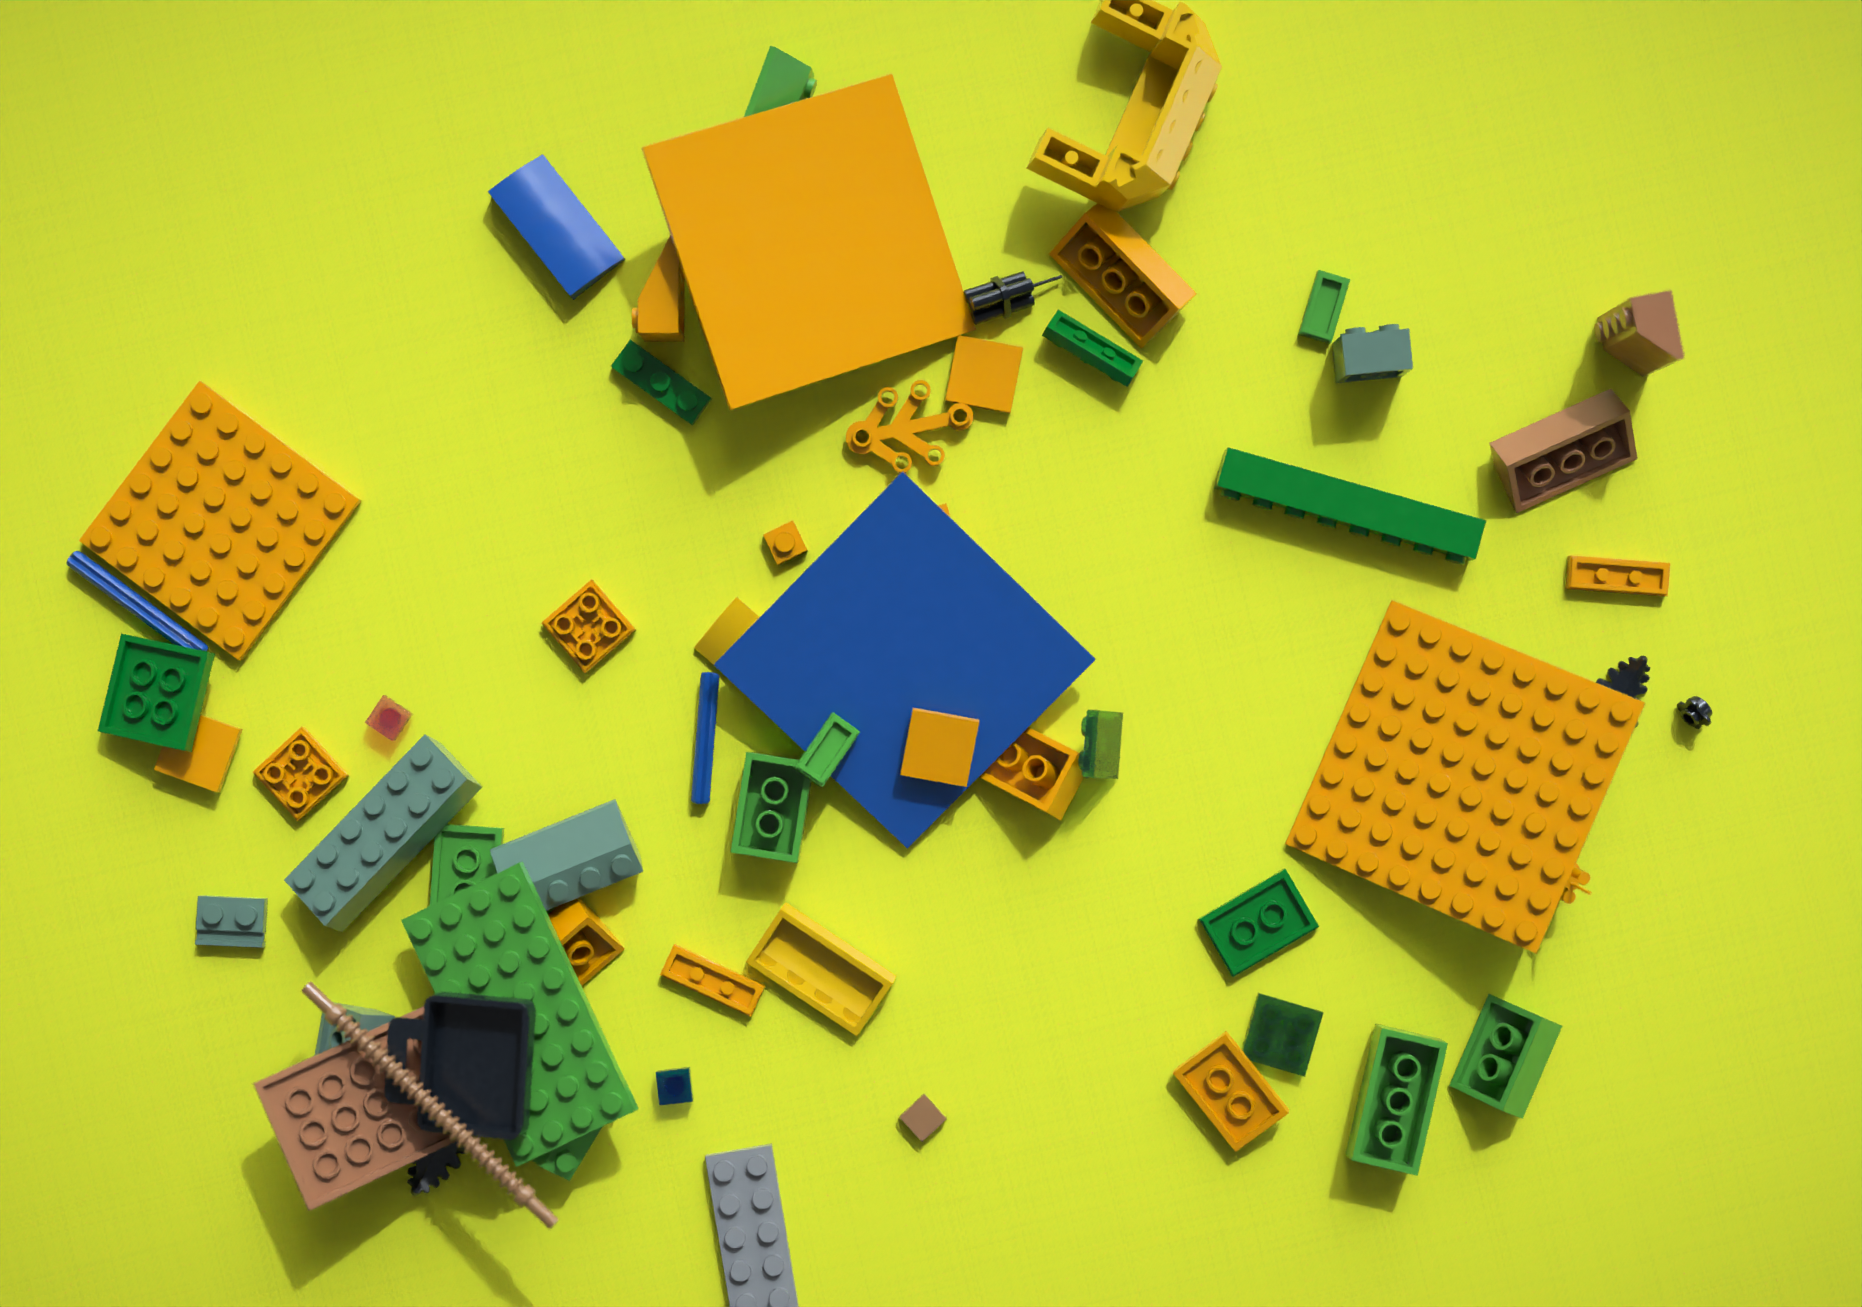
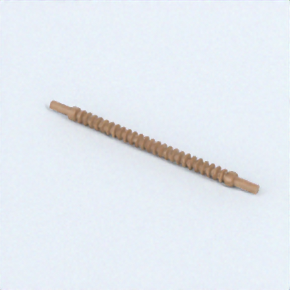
[301,982,559,1230]

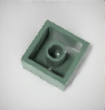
[1332,324,1413,383]

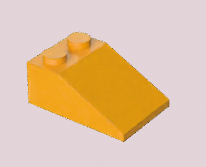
[632,235,685,342]
[979,727,1092,821]

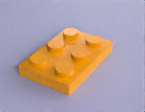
[1173,1031,1289,1152]

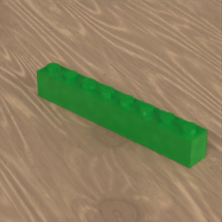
[1214,447,1486,565]

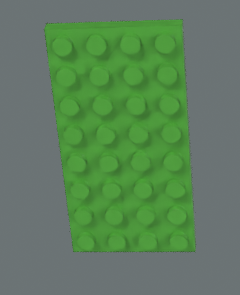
[401,862,639,1167]

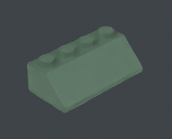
[490,799,643,911]

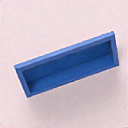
[488,155,625,300]

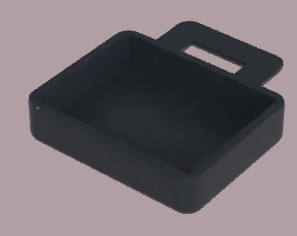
[384,992,536,1140]

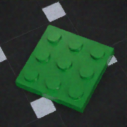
[98,633,215,752]

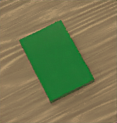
[1198,868,1319,977]

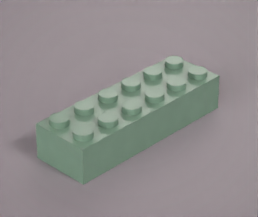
[284,734,482,932]

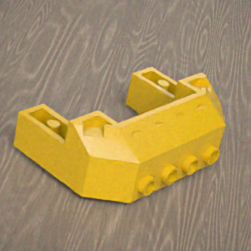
[1026,0,1222,212]

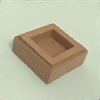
[899,1093,947,1142]

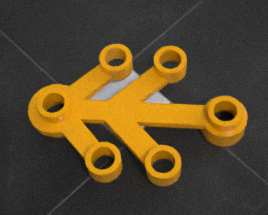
[846,380,973,473]

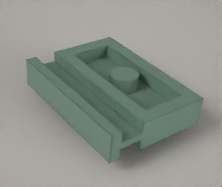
[195,895,268,948]

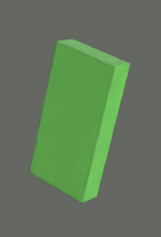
[1298,270,1350,344]
[794,712,860,788]

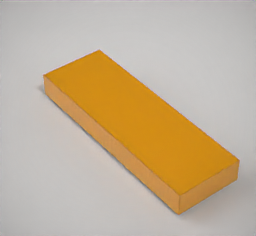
[1566,555,1670,597]
[660,944,766,1017]

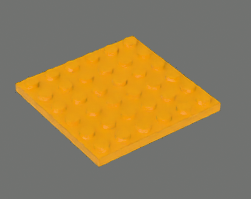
[79,381,361,661]

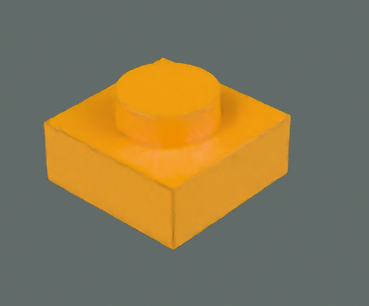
[763,520,808,565]

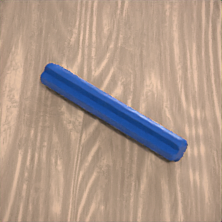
[691,672,719,804]

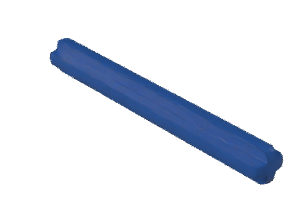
[66,551,208,652]

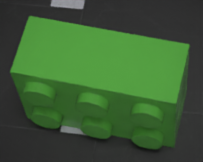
[731,752,812,863]

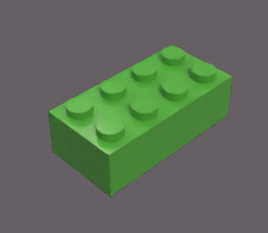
[1346,1023,1448,1176]

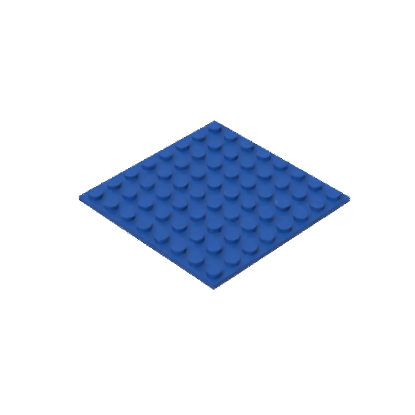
[714,471,1096,848]

